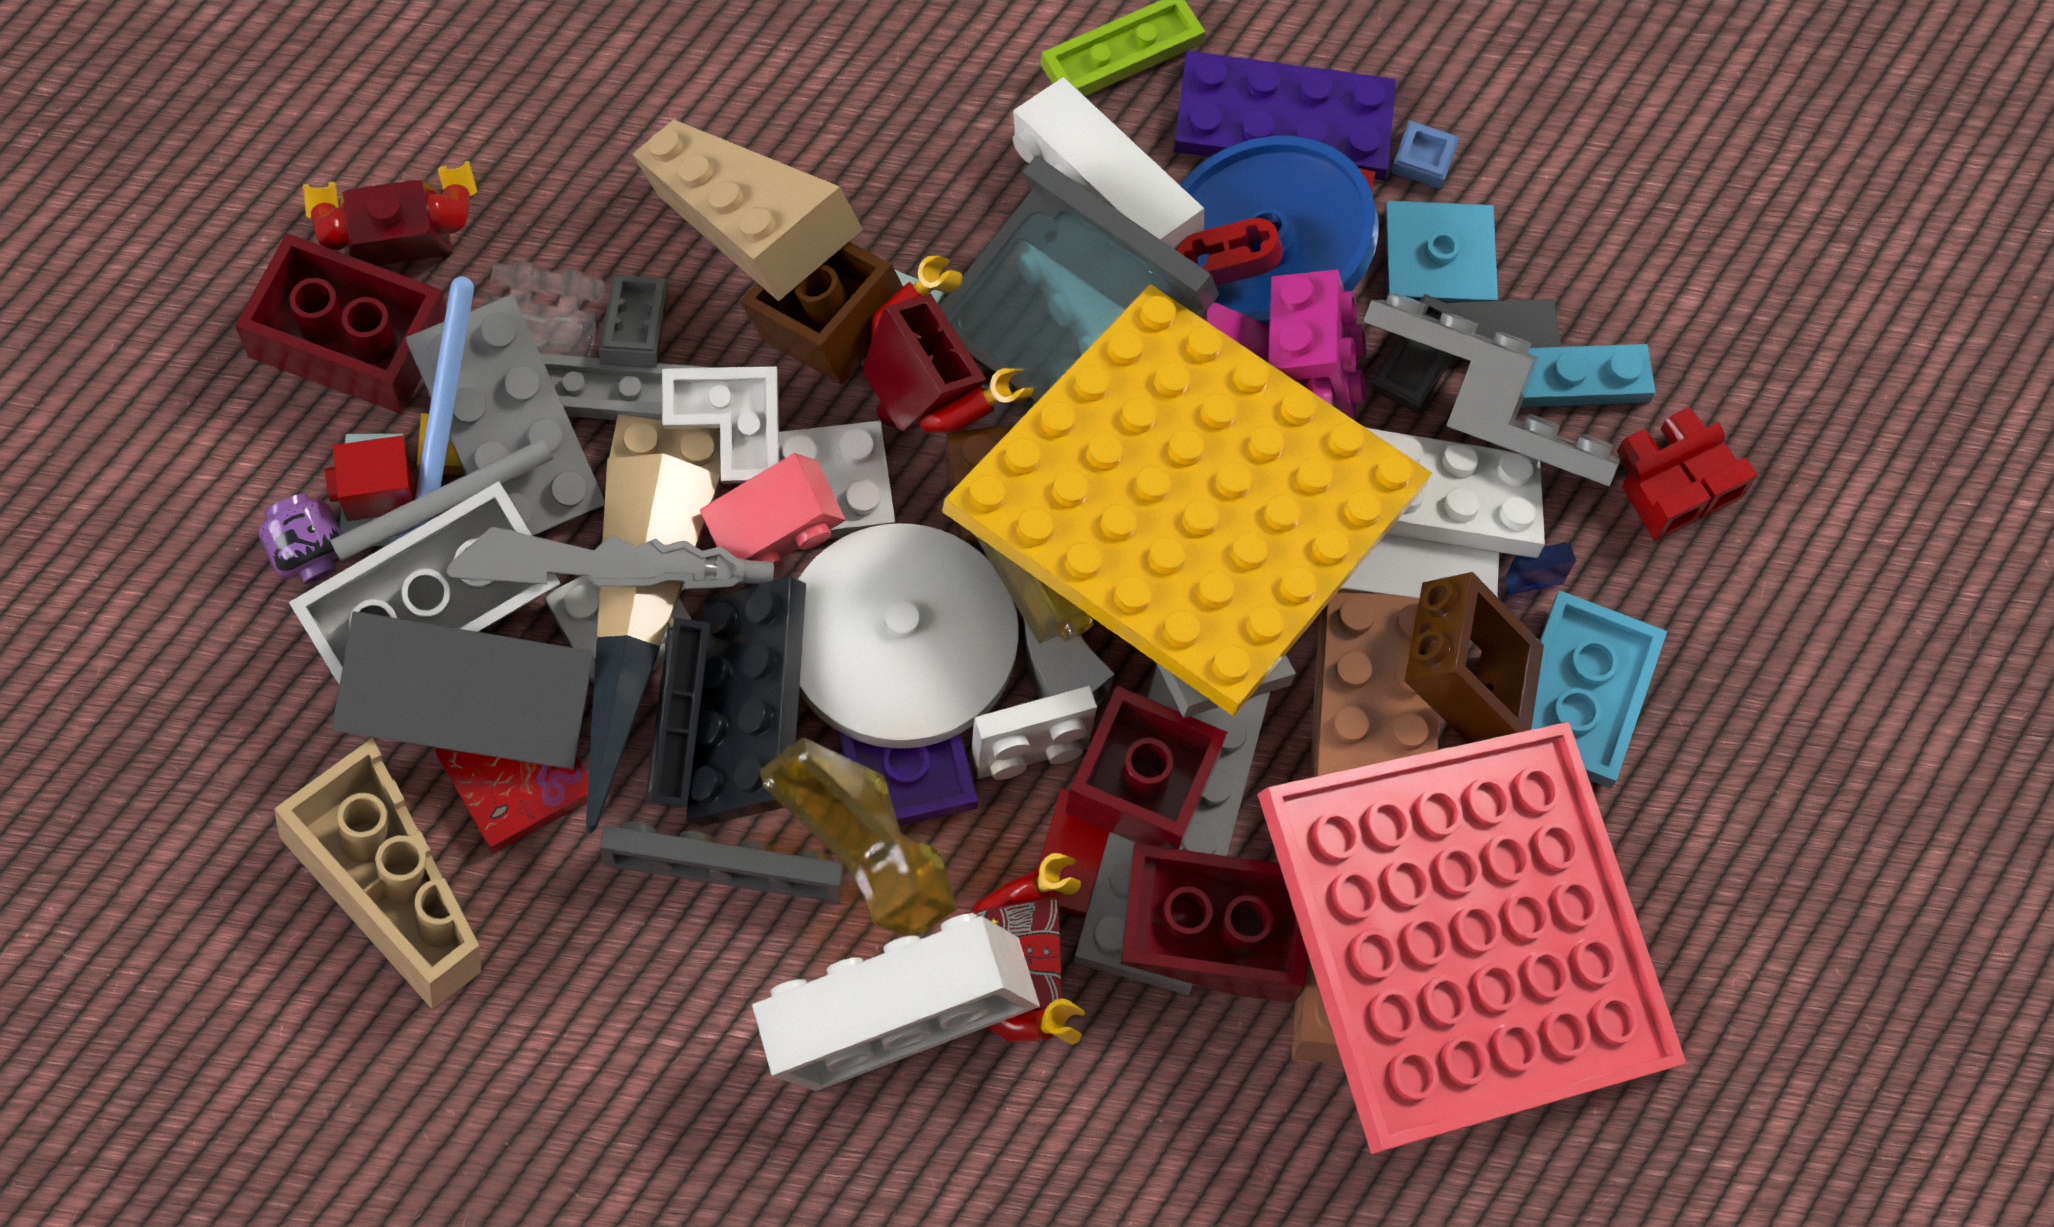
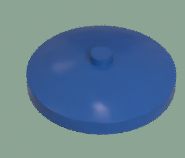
[1180,136,1379,326]

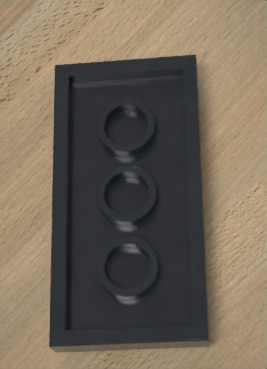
[686,576,806,826]

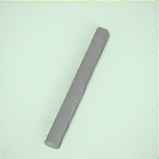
[330,439,553,561]

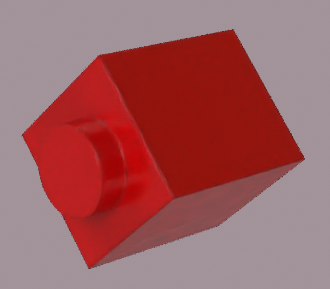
[325,435,415,522]

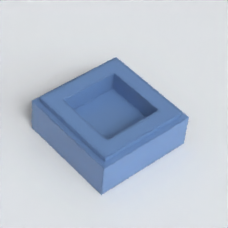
[1391,120,1460,189]

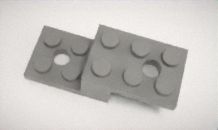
[1363,293,1621,486]

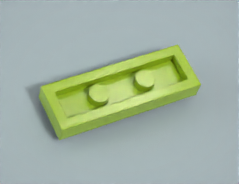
[1040,0,1206,96]

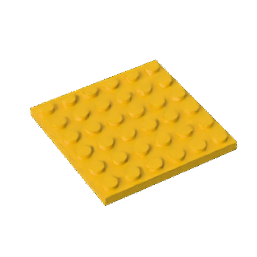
[942,284,1432,717]

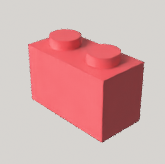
[699,453,846,571]

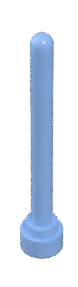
[396,276,474,540]

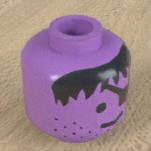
[258,493,342,584]

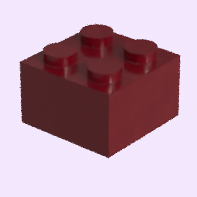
[1065,686,1228,849]

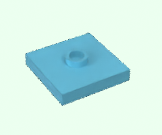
[1383,201,1498,304]

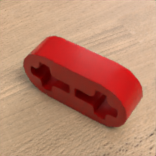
[1176,218,1283,286]

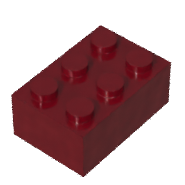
[235,233,447,414]

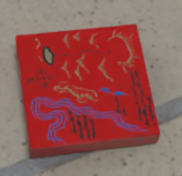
[434,748,589,854]

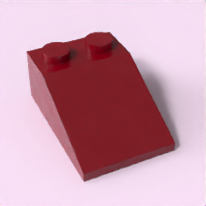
[1120,843,1307,1003]

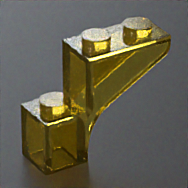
[760,737,957,937]

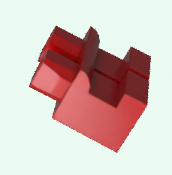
[1617,407,1758,542]

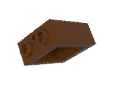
[1404,571,1544,743]

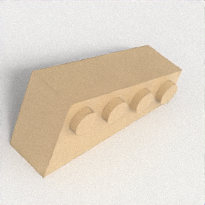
[632,119,863,301]
[274,737,481,1010]

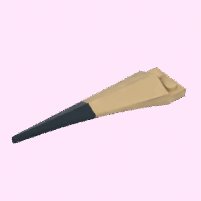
[586,414,722,834]

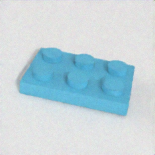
[1531,590,1667,789]

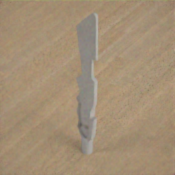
[446,526,774,590]

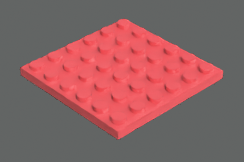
[1257,722,1687,1155]

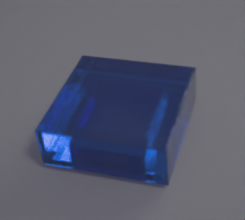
[1505,542,1576,595]

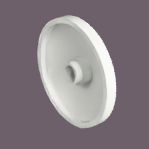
[798,523,1018,748]

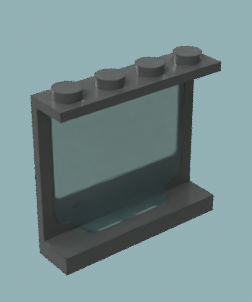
[939,155,1219,415]

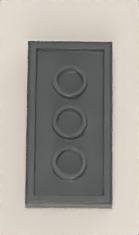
[332,611,594,769]

